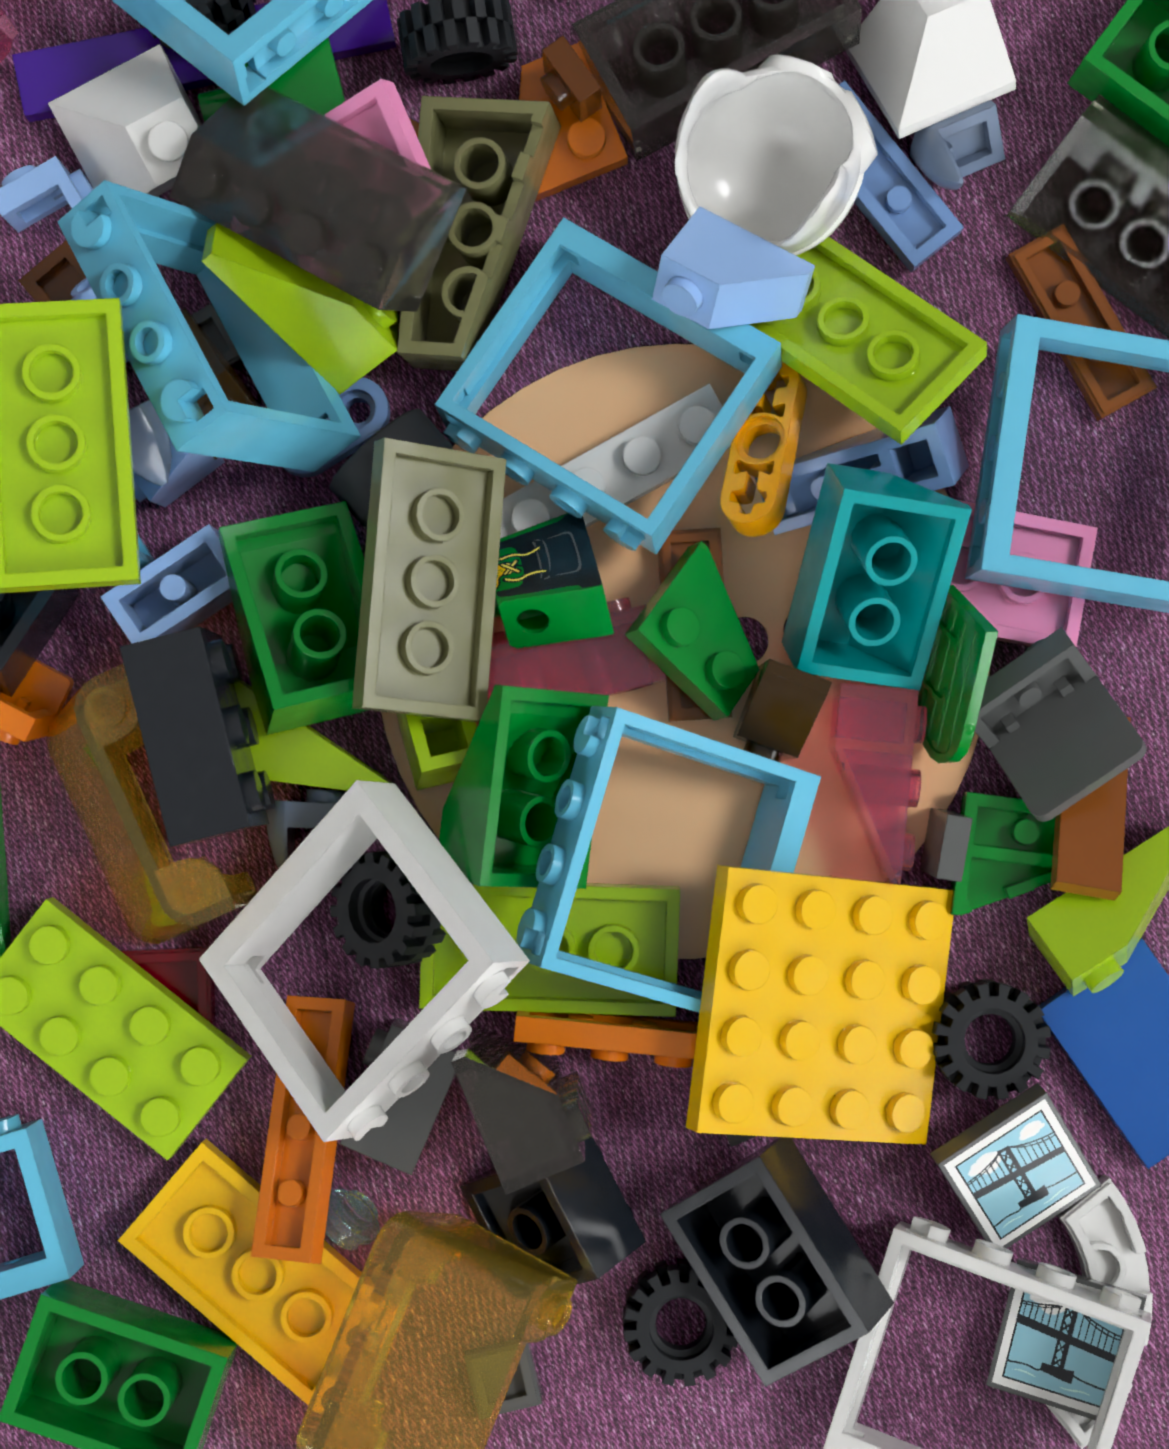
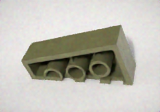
[397,96,561,371]

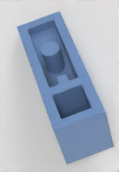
[755,406,969,535]

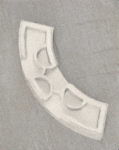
[1046,1174,1153,1449]

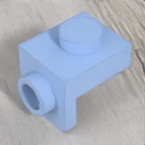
[0,156,94,233]

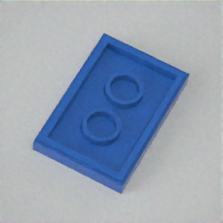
[1039,938,1169,1169]

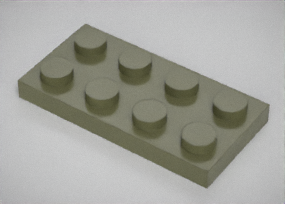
[352,438,506,722]

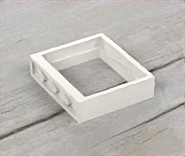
[199,780,530,1142]
[823,1216,1151,1449]

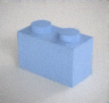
[100,524,233,644]

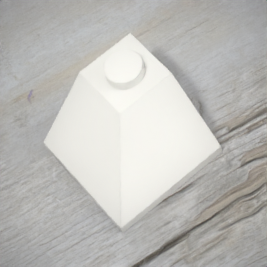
[846,0,1016,139]
[48,44,222,197]

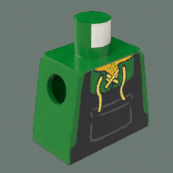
[494,513,614,649]

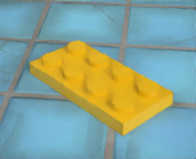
[118,1138,399,1409]

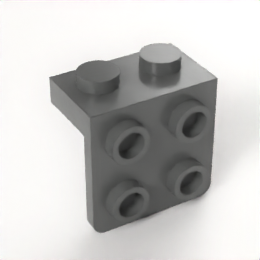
[975,627,1147,822]

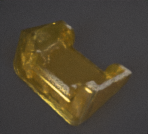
[46,663,257,944]
[296,1211,578,1449]

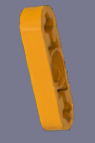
[720,362,807,537]

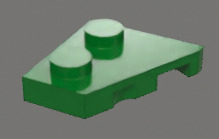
[625,541,760,721]
[950,792,1055,916]

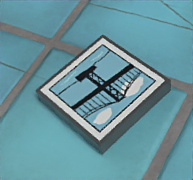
[930,1083,1102,1248]
[986,1257,1147,1420]

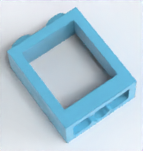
[0,1114,84,1300]

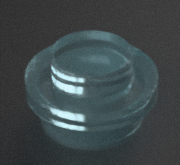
[325,1189,380,1251]

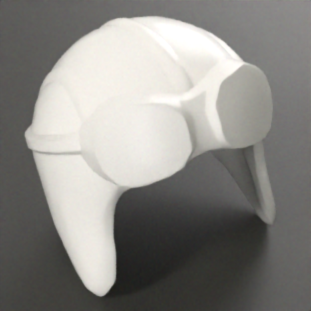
[674,54,878,256]

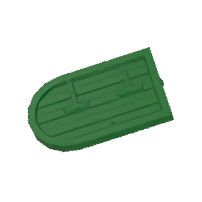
[917,585,998,763]

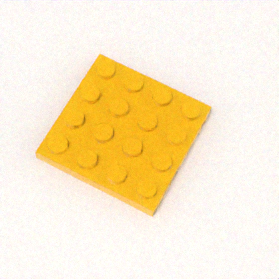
[686,865,954,1145]

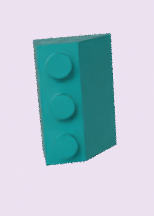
[782,463,972,691]

